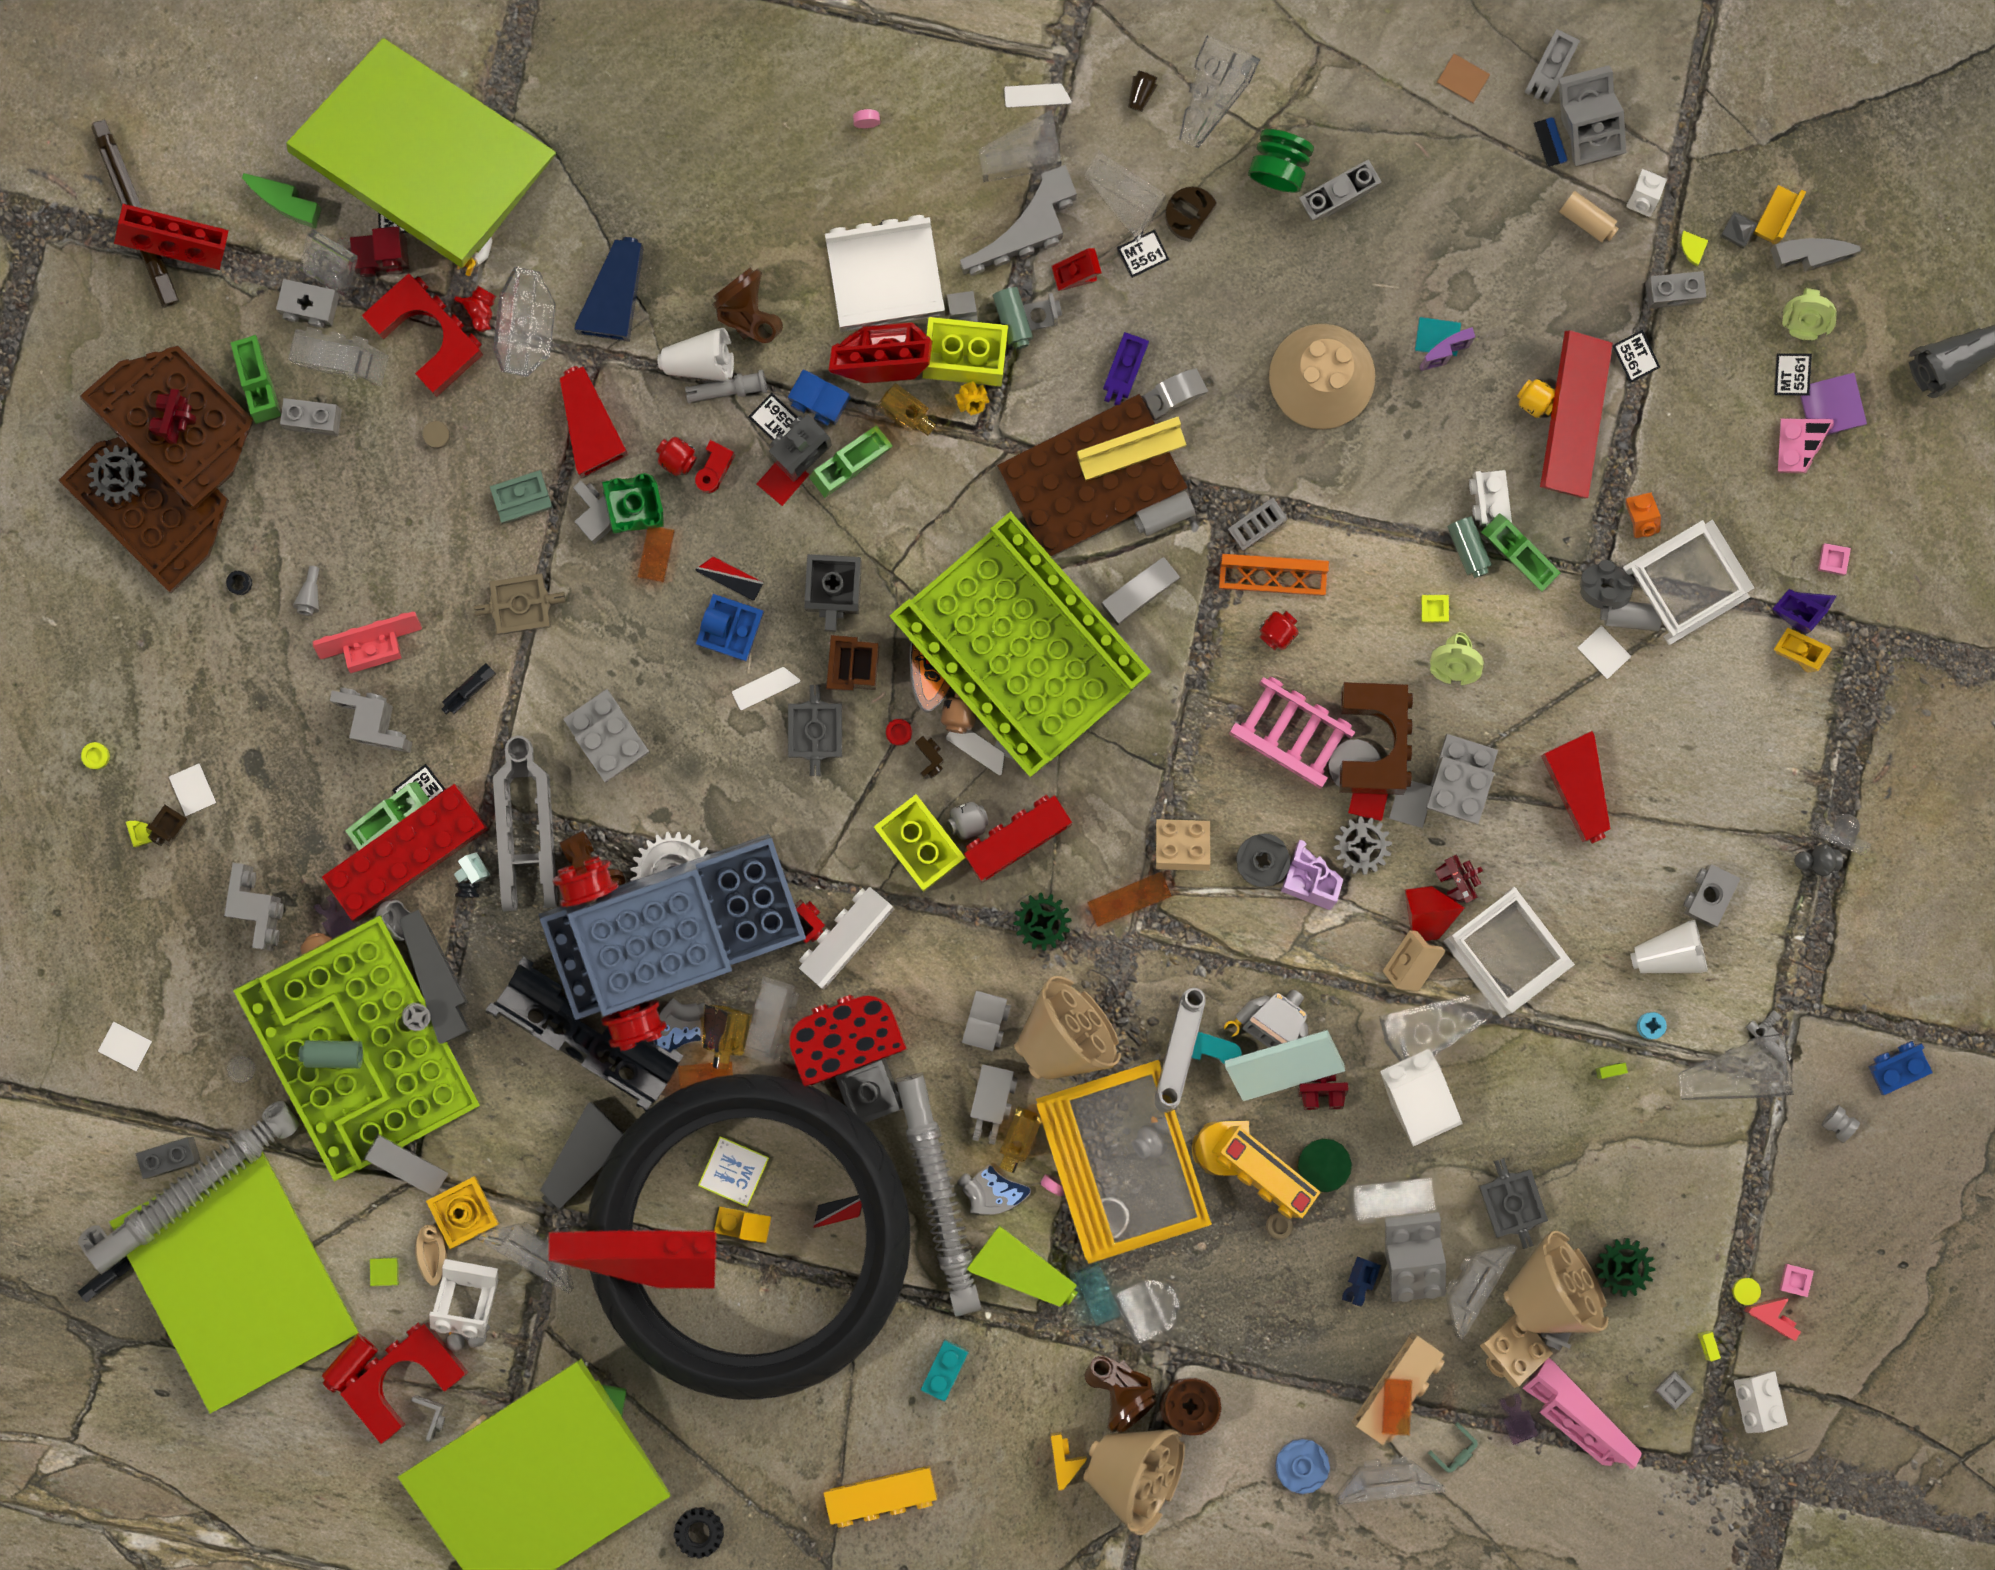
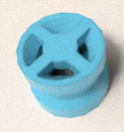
[1636,1012,1667,1039]

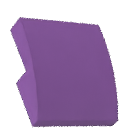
[1420,327,1475,371]
[1800,373,1867,436]

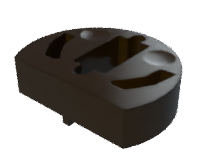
[1165,187,1217,242]

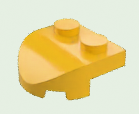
[1192,1121,1249,1176]

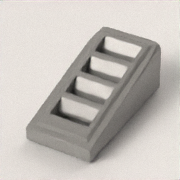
[1228,498,1288,551]

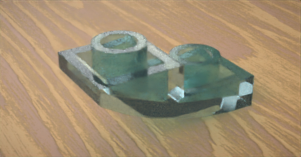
[1074,1262,1121,1326]

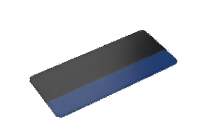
[1534,117,1567,167]

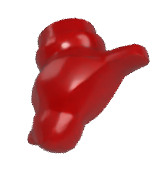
[454,286,497,332]

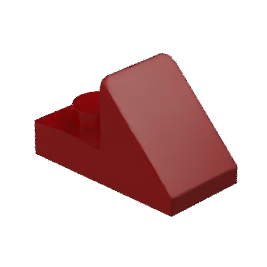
[1051,248,1102,291]

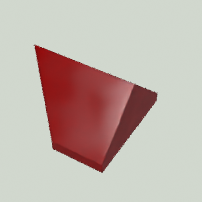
[1405,886,1465,941]

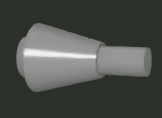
[293,566,320,616]

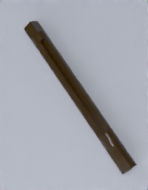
[91,119,179,308]

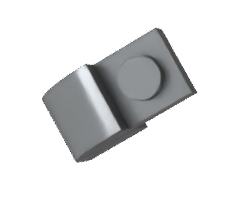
[1142,368,1209,420]
[573,481,611,545]

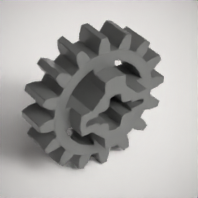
[87,445,148,505]

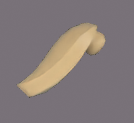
[415,1225,447,1286]

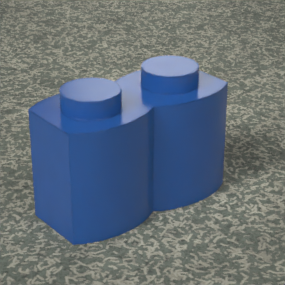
[788,370,851,426]

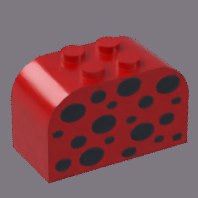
[789,994,907,1086]

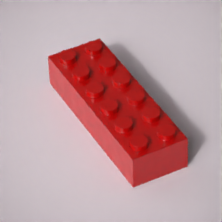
[322,784,489,922]

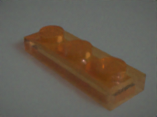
[1087,871,1172,927]

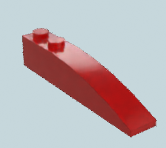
[549,1231,716,1289]

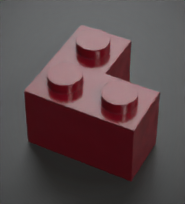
[350,226,409,277]

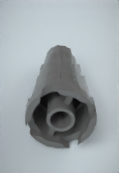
[1909,324,1995,398]

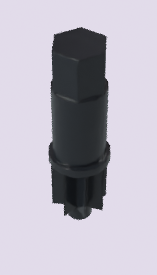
[442,663,496,715]
[78,1255,132,1303]

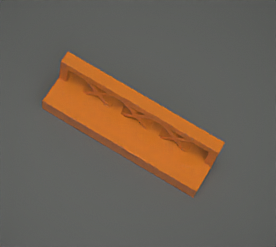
[1219,554,1329,596]

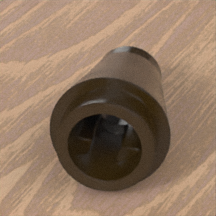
[1128,70,1158,112]

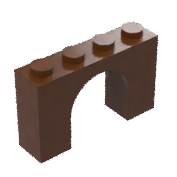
[1339,682,1413,795]

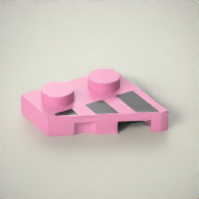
[1778,419,1834,473]

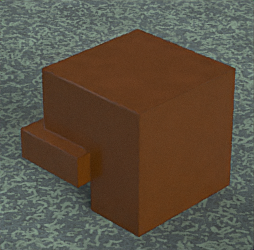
[826,635,879,692]

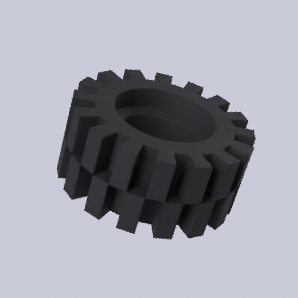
[674,1507,724,1559]

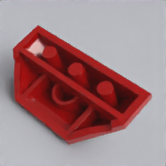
[829,322,933,383]

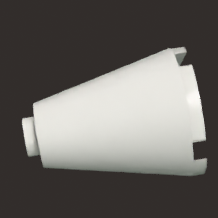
[657,328,734,381]
[1630,920,1708,973]

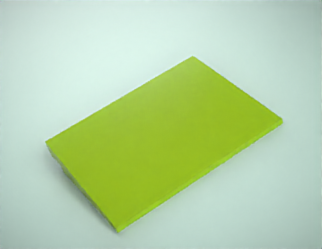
[286,38,556,268]
[233,915,480,1182]
[109,1151,359,1414]
[398,1359,671,1570]

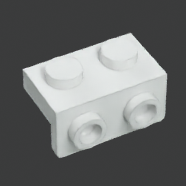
[1734,1371,1788,1433]

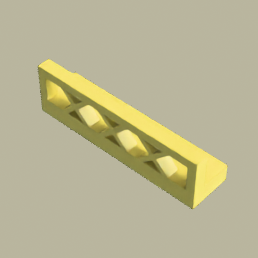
[1077,417,1186,481]

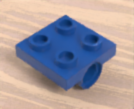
[696,594,764,662]

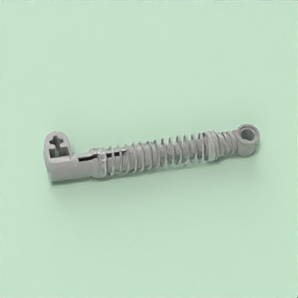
[896,1072,982,1317]
[78,1101,300,1275]

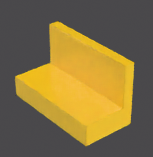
[1753,185,1806,244]

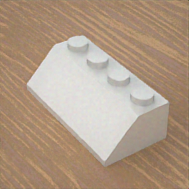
[799,887,894,990]

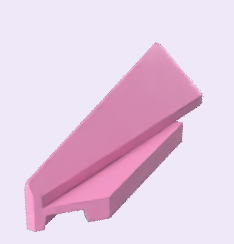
[1523,1358,1642,1469]

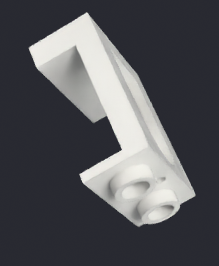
[429,1259,498,1338]

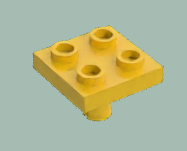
[426,1176,499,1249]

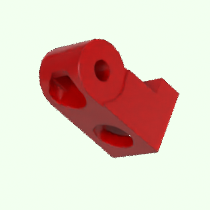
[695,440,736,494]

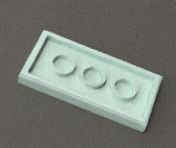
[1225,1030,1345,1101]

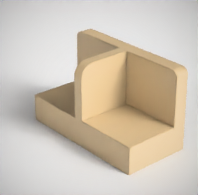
[1383,930,1445,991]

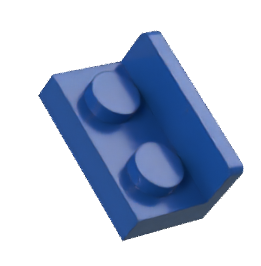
[1868,1041,1933,1095]

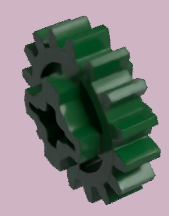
[1013,893,1072,951]
[1595,1238,1655,1297]

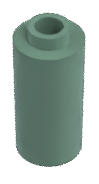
[993,287,1033,350]
[1447,516,1492,579]
[299,1040,363,1068]

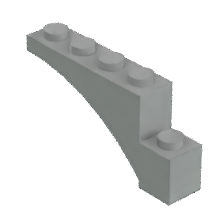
[960,165,1077,276]

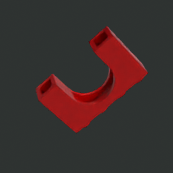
[361,273,483,397]
[340,1322,469,1444]

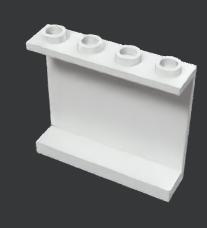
[825,215,945,332]

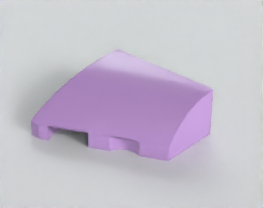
[1281,840,1343,910]

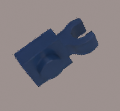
[1342,1256,1381,1307]

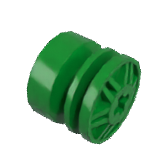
[1248,129,1314,193]

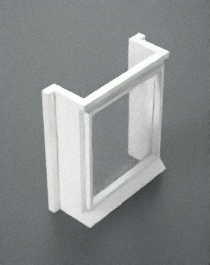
[1622,519,1754,645]
[1443,887,1575,1019]

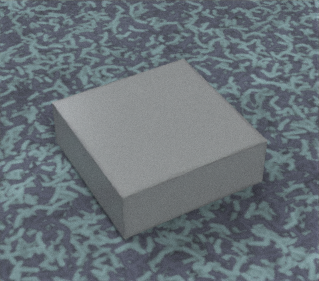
[1655,1371,1694,1410]

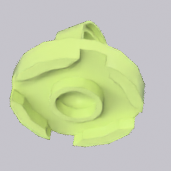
[1782,288,1837,340]
[1430,632,1484,685]

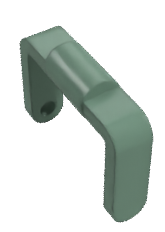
[1428,1422,1478,1473]

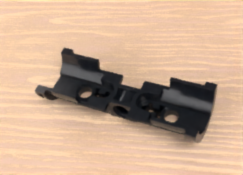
[486,957,684,1112]

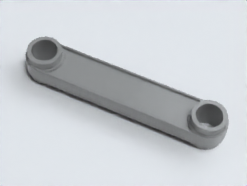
[1154,988,1205,1113]

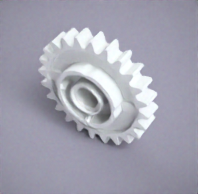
[630,832,709,882]

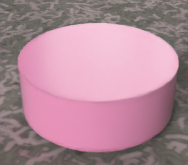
[853,109,880,129]
[1040,1174,1065,1197]

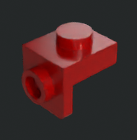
[795,899,825,943]

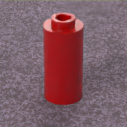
[322,1333,378,1393]

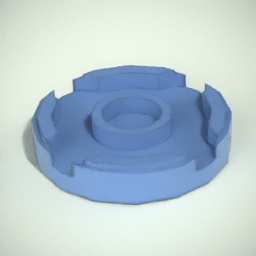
[1275,1438,1330,1494]

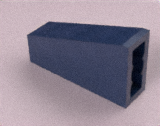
[575,237,644,342]

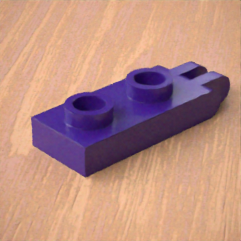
[1103,332,1149,405]

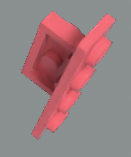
[312,611,422,674]

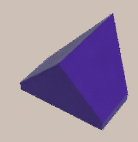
[1772,589,1837,635]

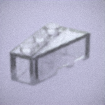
[1349,1177,1435,1224]

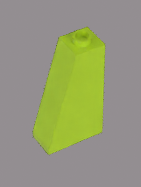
[967,1225,1078,1307]

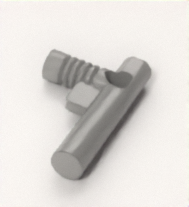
[1745,1010,1792,1065]

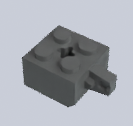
[769,414,832,482]
[804,554,862,632]

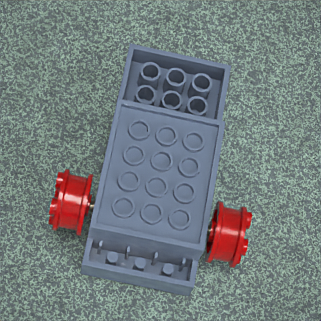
[538,834,806,1051]

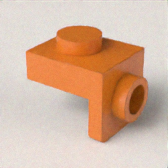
[1626,492,1661,538]

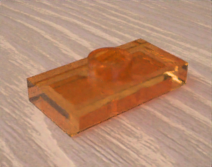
[638,527,675,583]
[678,1062,733,1089]
[1381,1378,1412,1436]

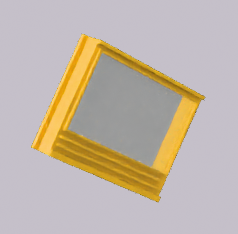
[1036,1060,1212,1264]

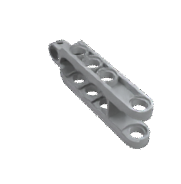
[493,735,558,912]

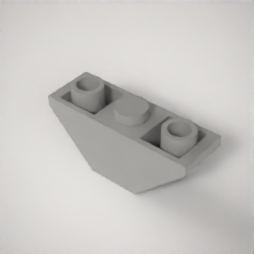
[1299,159,1381,221]

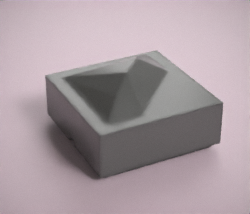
[1721,211,1757,249]

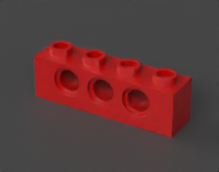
[114,204,229,270]

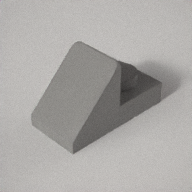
[947,291,978,322]

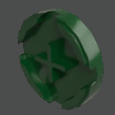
[1297,1138,1352,1192]

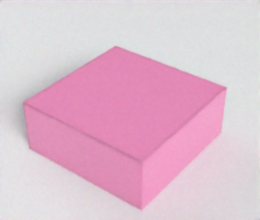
[1818,543,1851,576]
[1779,1264,1814,1297]

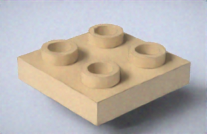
[1156,819,1210,871]
[1480,1313,1553,1388]

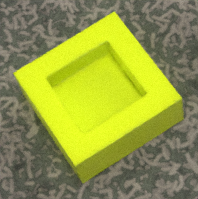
[1421,595,1449,623]
[1698,1331,1721,1362]

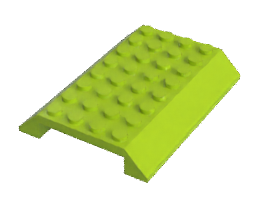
[889,511,1151,777]

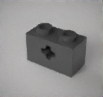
[135,1137,201,1179]

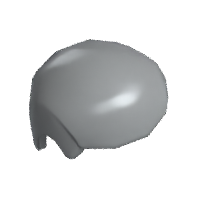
[375,899,410,941]

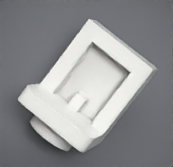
[1627,169,1667,217]

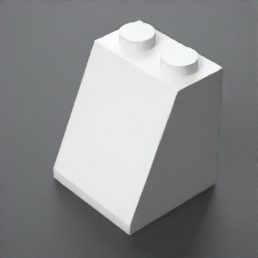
[1380,1049,1462,1147]

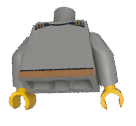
[1224,990,1308,1048]

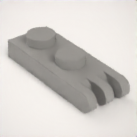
[1524,29,1580,104]

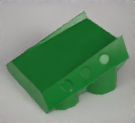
[602,473,664,534]

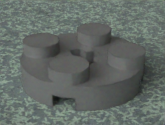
[1580,560,1635,610]
[1236,833,1290,887]

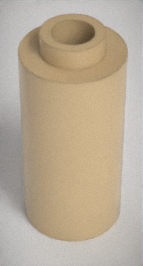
[1559,190,1619,243]

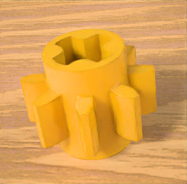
[955,381,990,416]

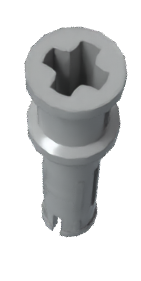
[685,369,767,403]

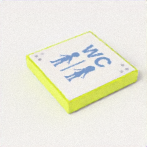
[698,1136,769,1207]

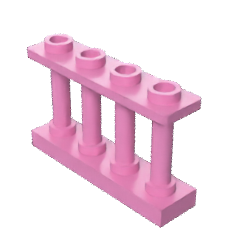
[1229,676,1355,789]

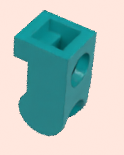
[1191,1031,1242,1065]

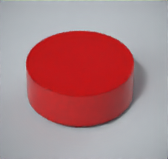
[885,719,912,746]

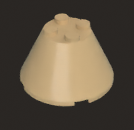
[1269,324,1375,429]
[1014,976,1121,1080]
[1504,1231,1608,1333]
[1083,1429,1185,1535]

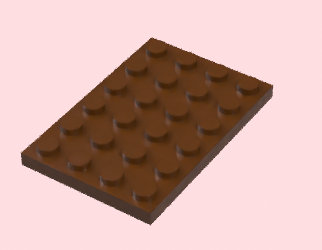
[997,394,1188,557]

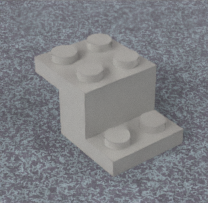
[1558,65,1626,166]
[330,687,412,753]
[563,689,650,783]
[1426,734,1498,825]
[224,863,284,951]
[1385,1212,1446,1302]

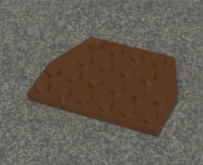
[80,345,253,510]
[58,437,229,594]

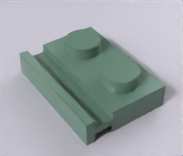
[490,470,553,524]

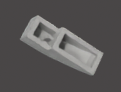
[1770,238,1861,272]
[1101,557,1180,625]
[364,1134,448,1196]

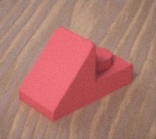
[1744,1297,1801,1341]

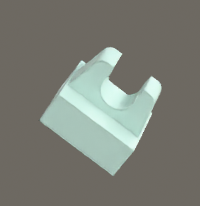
[454,852,490,883]

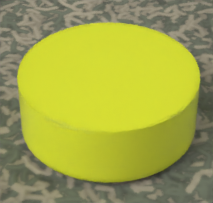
[81,742,110,770]
[1732,1277,1761,1305]

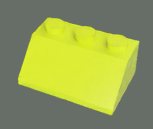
[923,317,1008,387]
[874,794,966,892]

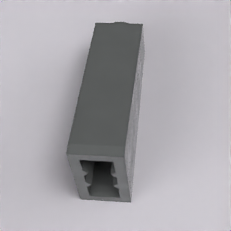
[540,1102,624,1209]

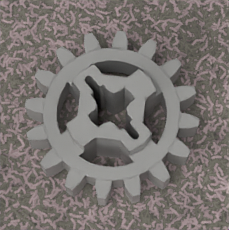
[1333,817,1392,875]

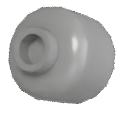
[947,802,988,840]

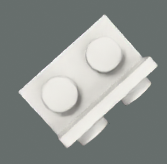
[1469,470,1512,528]

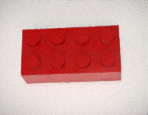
[964,795,1072,884]

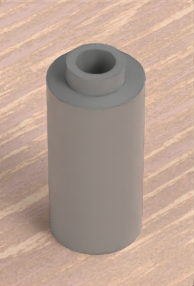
[1133,490,1195,536]
[1600,602,1662,631]

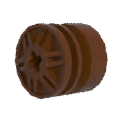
[1159,1378,1222,1436]

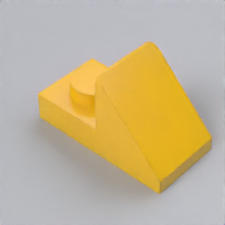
[1773,627,1832,673]
[714,1206,771,1243]
[1051,1432,1087,1490]

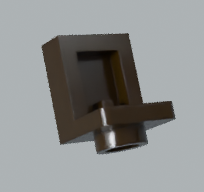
[915,736,944,779]
[146,804,188,847]

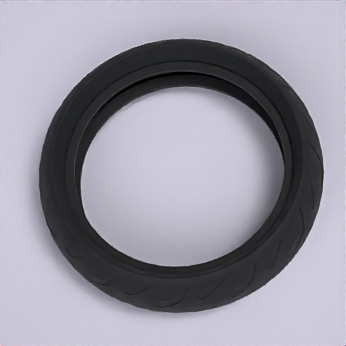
[587,1074,910,1400]

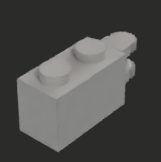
[970,1064,1018,1145]

